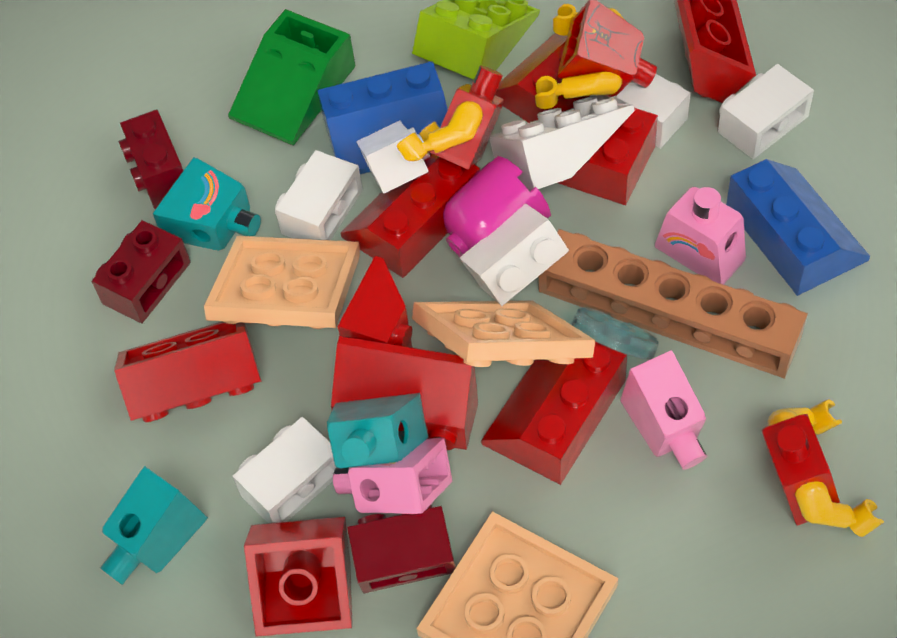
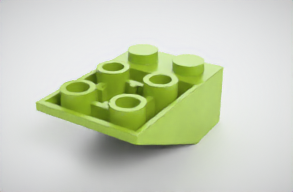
[412,0,540,80]

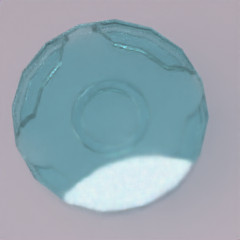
[571,307,659,360]

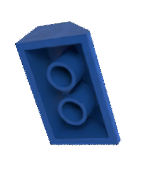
[317,61,448,175]
[726,159,870,296]

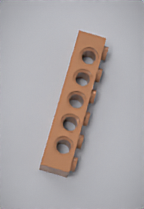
[539,229,808,379]

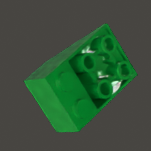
[228,9,356,146]

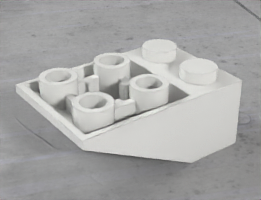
[489,97,635,190]

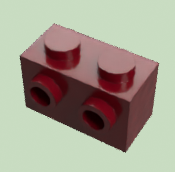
[118,109,183,209]
[91,220,191,324]
[347,504,456,593]

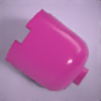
[443,156,551,257]

